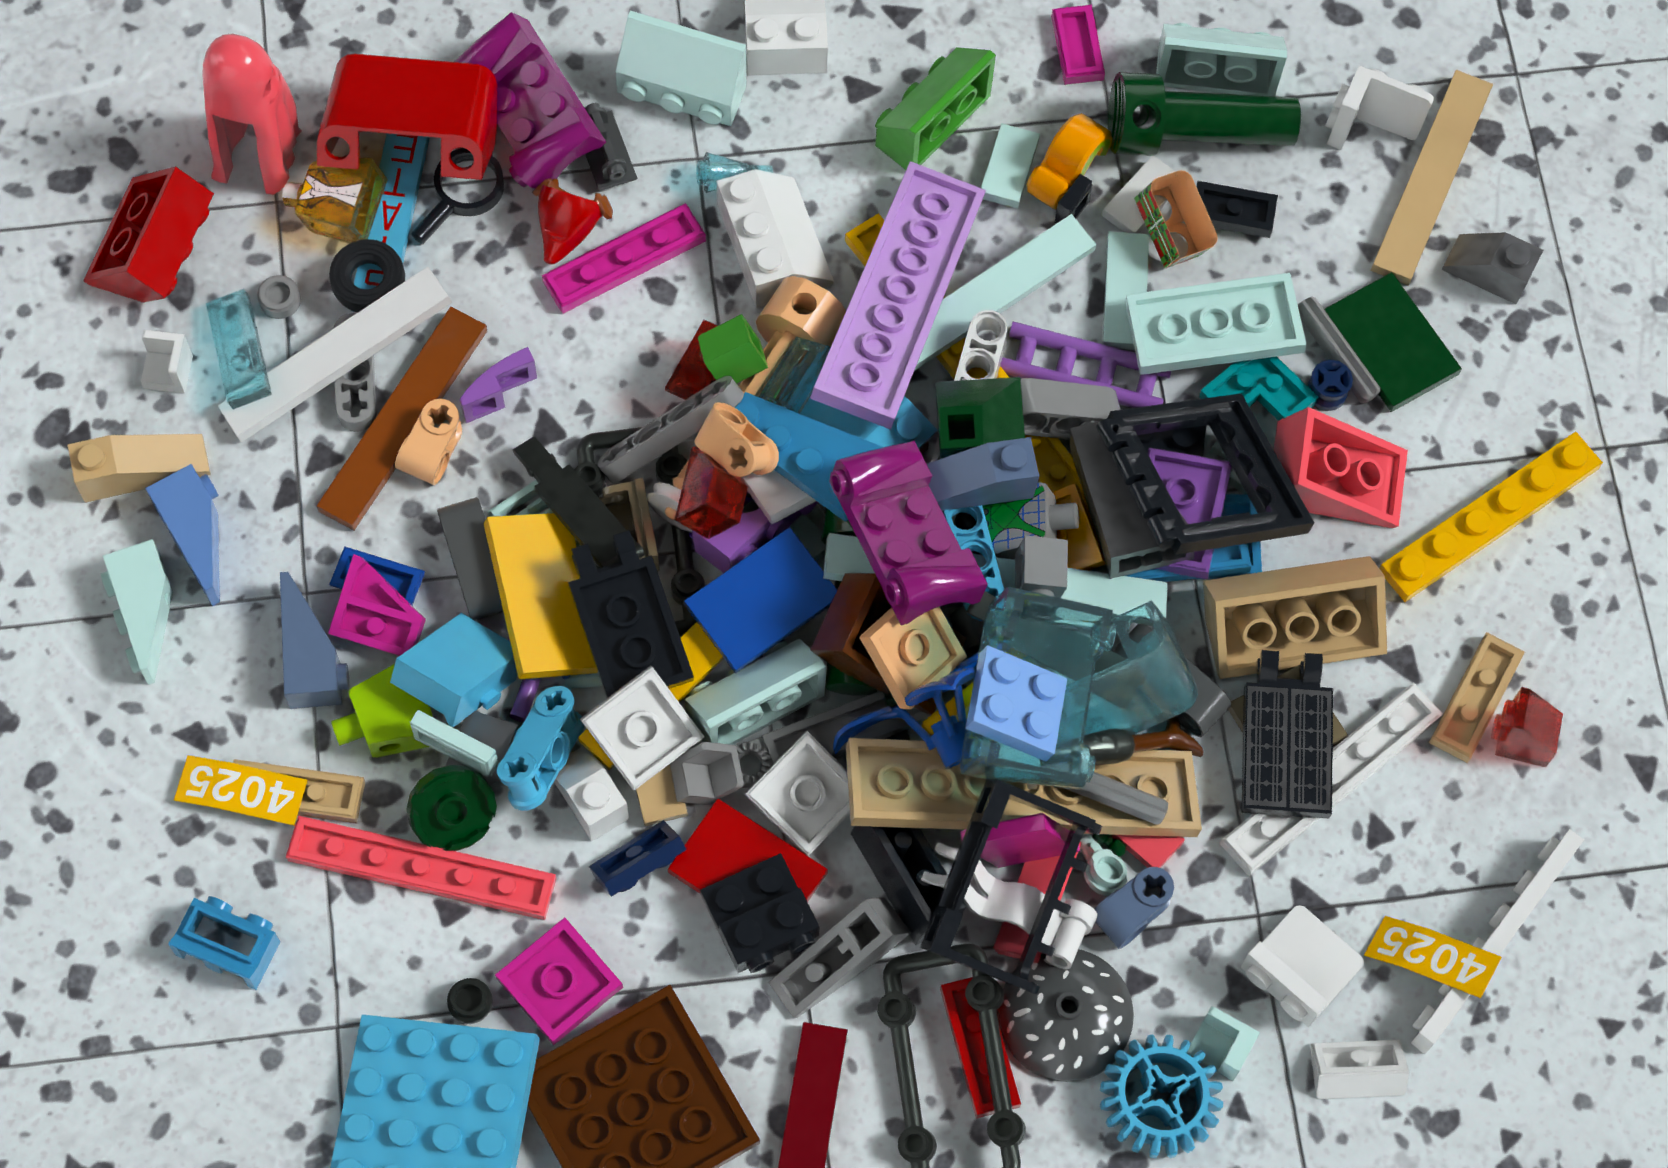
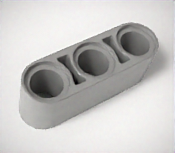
[1021,378,1120,439]

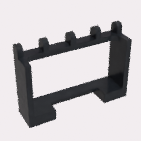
[920,779,1103,995]

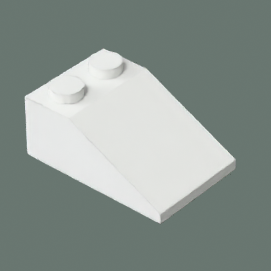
[744,0,828,75]

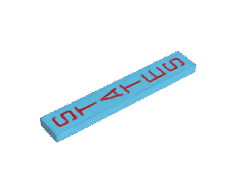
[353,133,430,312]

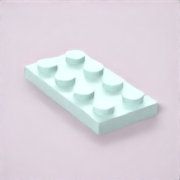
[1125,273,1307,375]

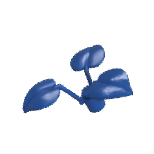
[833,643,1014,769]

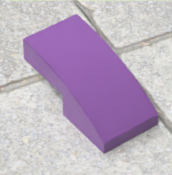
[460,347,537,423]

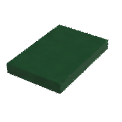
[1324,272,1462,412]

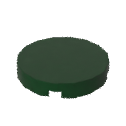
[406,765,497,851]

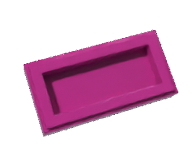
[1051,5,1105,85]

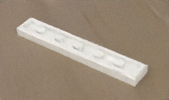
[218,266,453,442]
[1220,682,1443,876]

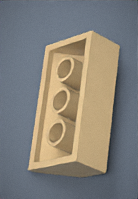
[1203,556,1387,679]

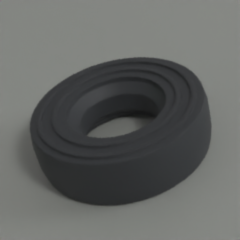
[329,239,405,313]

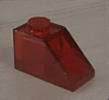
[675,446,748,539]

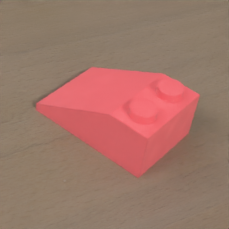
[1274,407,1408,528]

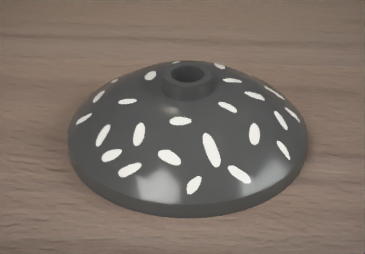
[998,949,1134,1082]

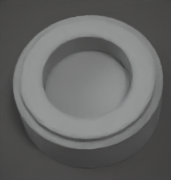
[257,275,301,319]

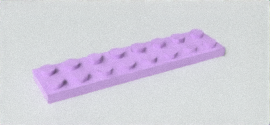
[810,161,986,430]

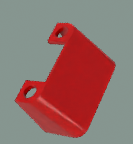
[317,54,497,180]

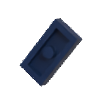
[589,820,687,897]

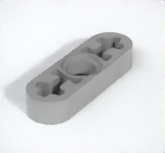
[333,313,376,432]

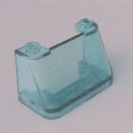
[960,587,1116,789]

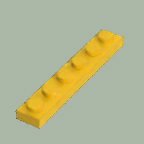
[1379,431,1603,602]

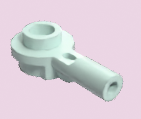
[1080,834,1127,896]

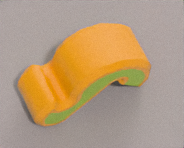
[1026,113,1112,210]

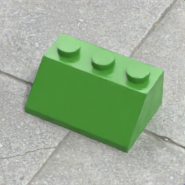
[875,47,996,170]

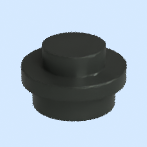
[447,978,493,1024]

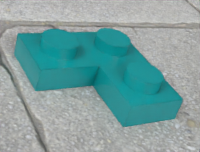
[1199,356,1319,421]

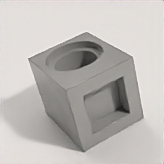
[1014,535,1068,607]

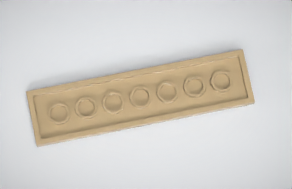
[846,738,1202,837]

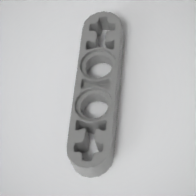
[597,376,744,483]

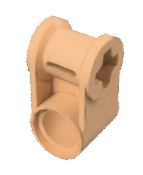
[395,398,462,486]
[694,402,779,477]

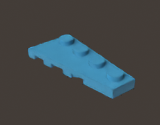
[735,392,883,522]

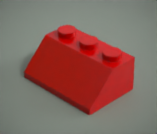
[83,166,214,303]

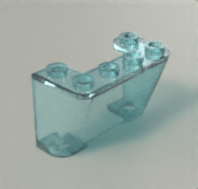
[1022,600,1198,745]

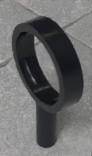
[411,148,504,244]

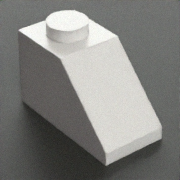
[554,746,629,842]

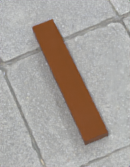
[316,307,487,531]

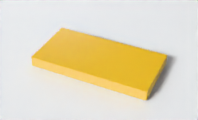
[484,513,598,679]

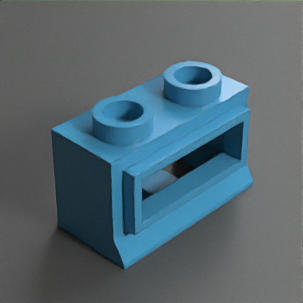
[168,896,280,990]

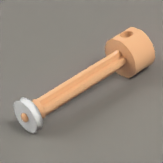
[646,276,846,532]

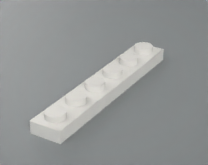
[1411,829,1584,1054]

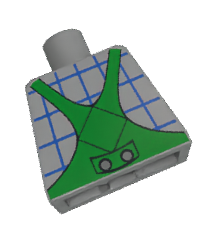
[980,482,1080,560]

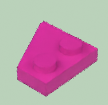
[328,554,426,656]

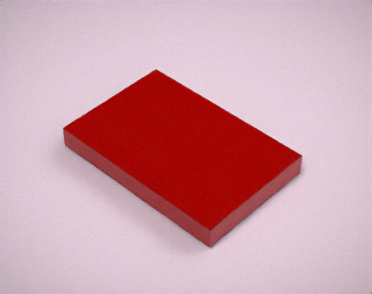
[668,799,828,902]

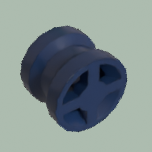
[1307,360,1353,411]

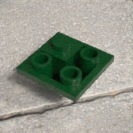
[935,377,1025,459]

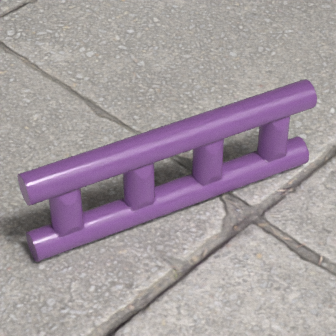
[1000,321,1171,408]

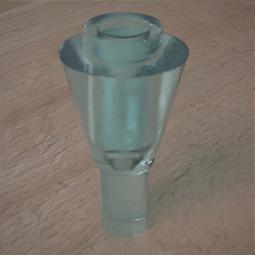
[696,152,773,193]

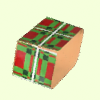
[1134,170,1218,269]

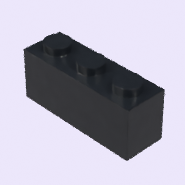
[850,826,966,945]

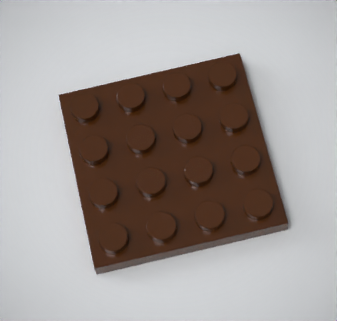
[528,985,760,1168]

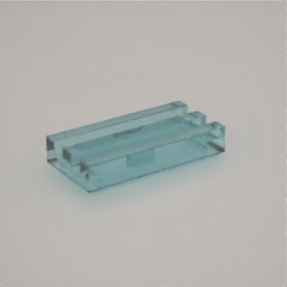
[759,337,831,413]

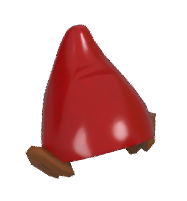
[532,178,613,265]

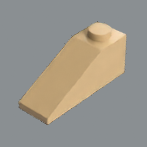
[68,434,211,503]

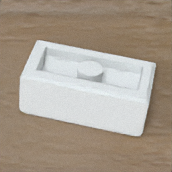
[1311,1040,1409,1099]

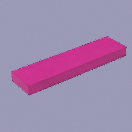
[542,203,706,314]

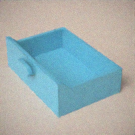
[390,613,518,727]

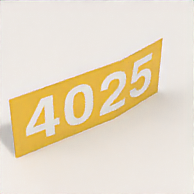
[173,755,308,825]
[1364,916,1502,998]

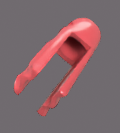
[202,34,302,195]

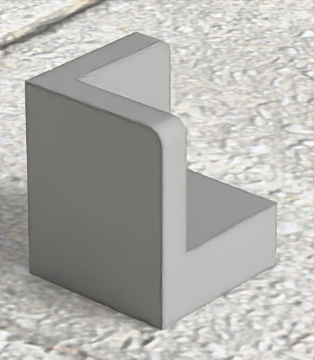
[670,742,744,805]

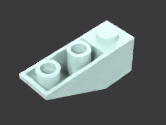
[100,539,173,685]

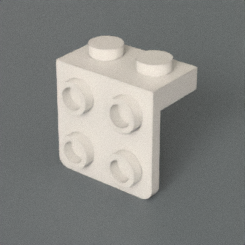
[1325,65,1434,150]
[1241,905,1364,1027]

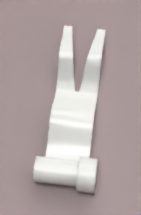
[921,842,1097,969]

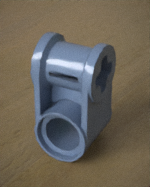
[1094,867,1174,949]

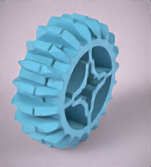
[1100,1034,1223,1158]

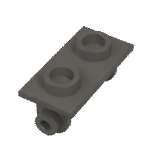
[585,103,637,191]

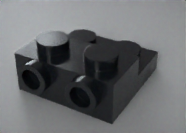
[700,853,820,973]

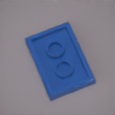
[684,527,837,674]

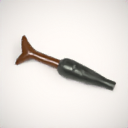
[1040,714,1204,765]

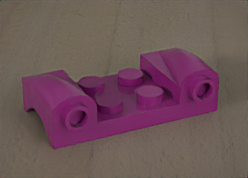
[454,12,606,189]
[829,441,988,625]

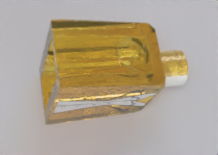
[282,158,388,244]

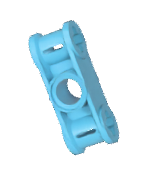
[497,686,585,811]

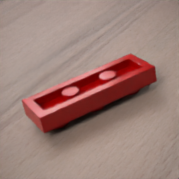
[940,977,1021,1119]

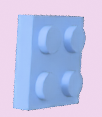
[965,645,1067,762]

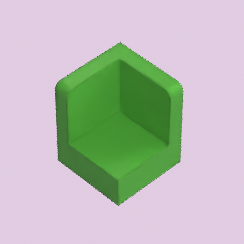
[698,314,768,383]

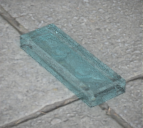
[206,289,272,409]

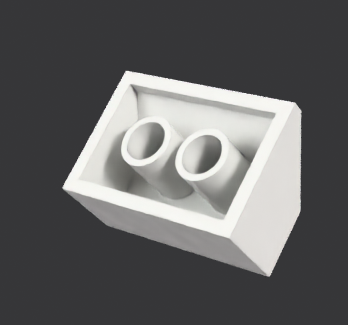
[716,169,834,308]

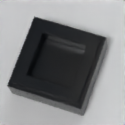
[1054,174,1093,224]

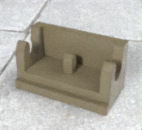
[599,478,660,572]

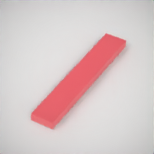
[286,815,556,920]

